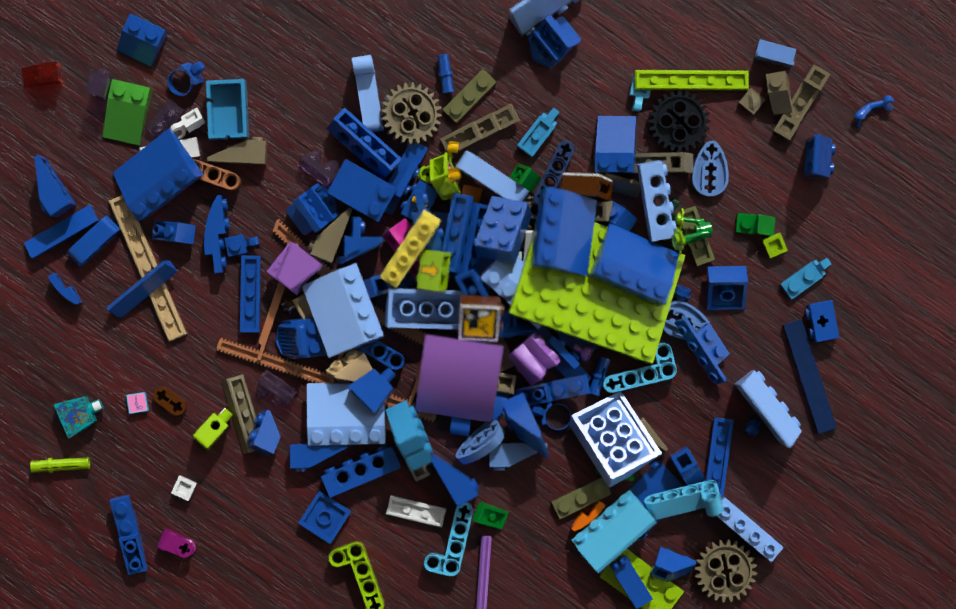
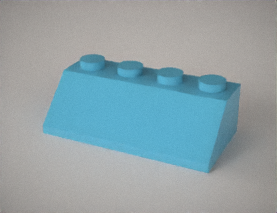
[572,490,656,573]

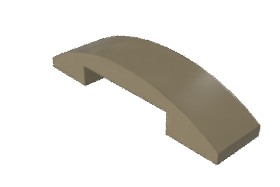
[773,64,830,140]

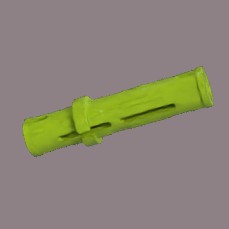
[30,457,90,473]

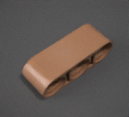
[194,160,241,191]

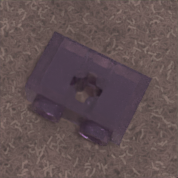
[85,68,116,100]

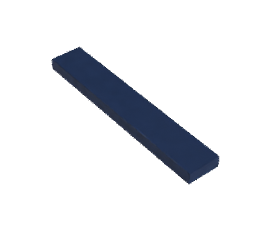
[783,319,837,434]

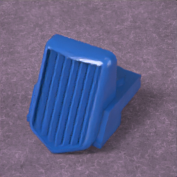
[527,15,581,69]
[286,183,340,235]
[338,216,383,265]
[275,318,326,359]

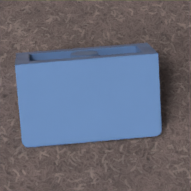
[754,39,796,68]

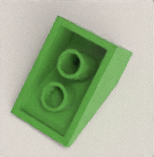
[103,79,153,146]

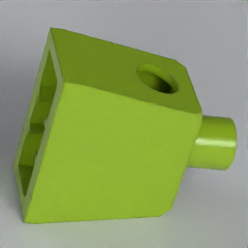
[193,408,233,451]

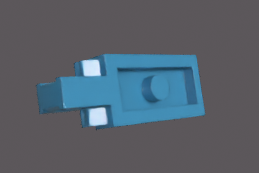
[517,107,559,158]
[780,258,831,300]

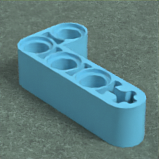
[602,343,677,393]
[644,480,724,520]
[424,502,473,576]

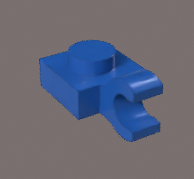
[224,234,260,257]

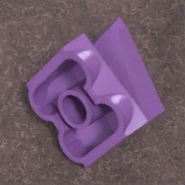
[267,241,322,295]
[508,332,560,386]

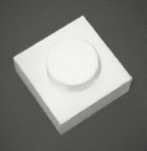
[171,475,197,501]

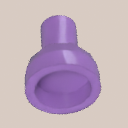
[573,343,594,362]

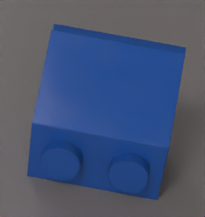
[117,13,168,67]
[706,266,748,310]

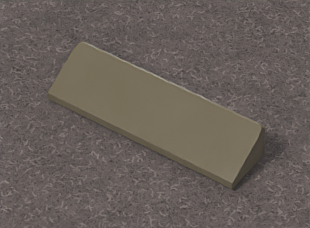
[221,374,256,454]

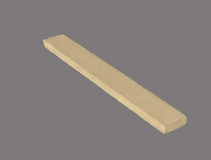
[109,195,187,342]

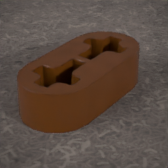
[153,387,187,415]

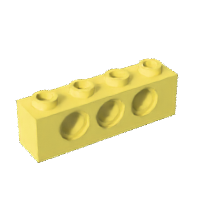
[380,209,440,288]

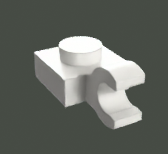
[171,107,205,139]

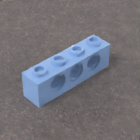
[637,160,676,242]
[717,496,784,562]

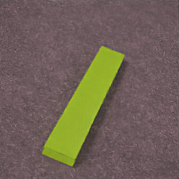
[634,70,749,91]

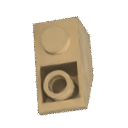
[325,349,372,382]

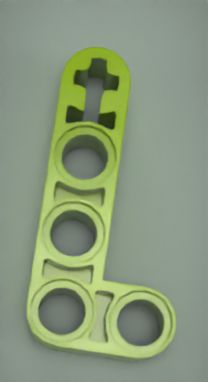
[329,541,385,609]

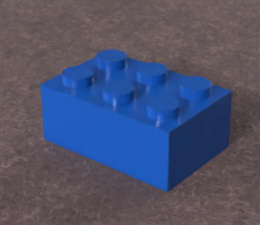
[474,196,532,264]

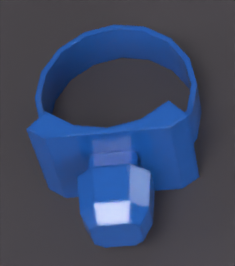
[167,61,205,96]
[532,402,571,430]

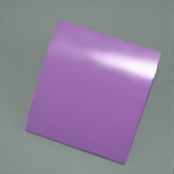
[415,335,503,423]

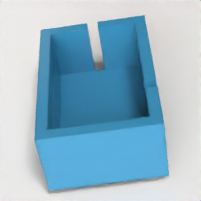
[206,79,249,141]
[386,400,433,471]

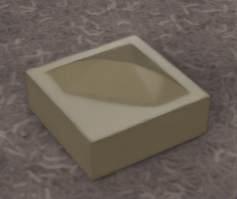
[739,88,766,115]

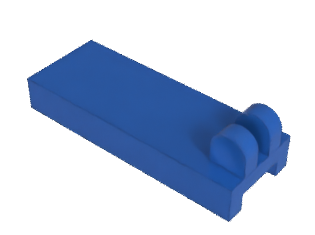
[609,554,653,609]

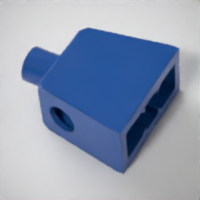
[348,368,396,415]

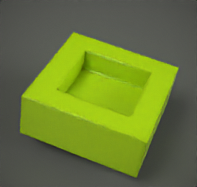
[762,232,788,258]

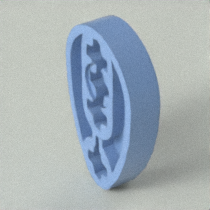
[691,141,729,197]
[663,301,712,340]
[456,420,505,464]

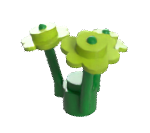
[671,208,712,254]

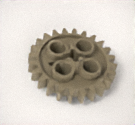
[379,82,442,145]
[694,539,757,602]

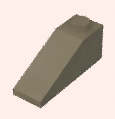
[207,137,268,165]
[635,152,693,174]
[307,208,352,264]

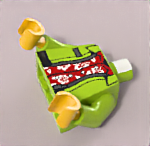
[430,141,460,201]

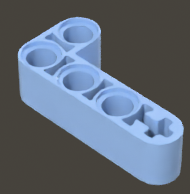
[352,55,384,132]
[455,150,529,202]

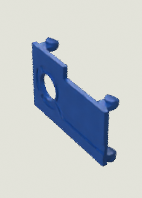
[609,461,684,541]

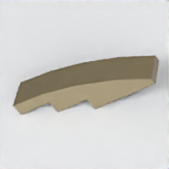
[440,104,520,154]

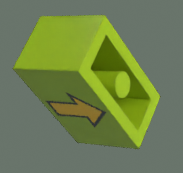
[417,250,451,291]

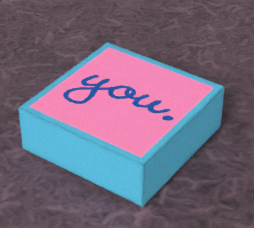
[126,392,149,414]

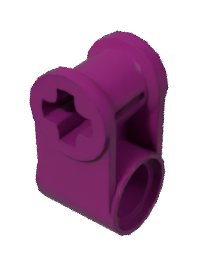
[157,528,196,558]

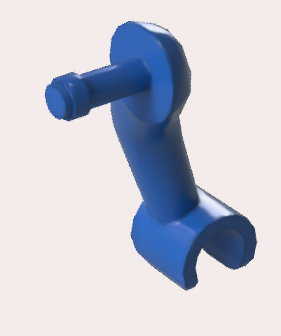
[854,95,894,127]

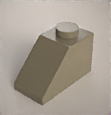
[766,71,793,115]

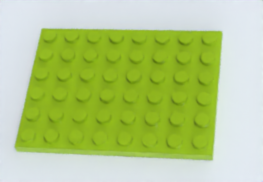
[508,222,685,364]

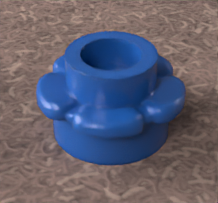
[674,285,691,301]
[744,418,762,436]

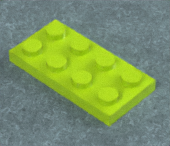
[600,549,684,609]

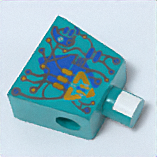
[54,396,104,438]

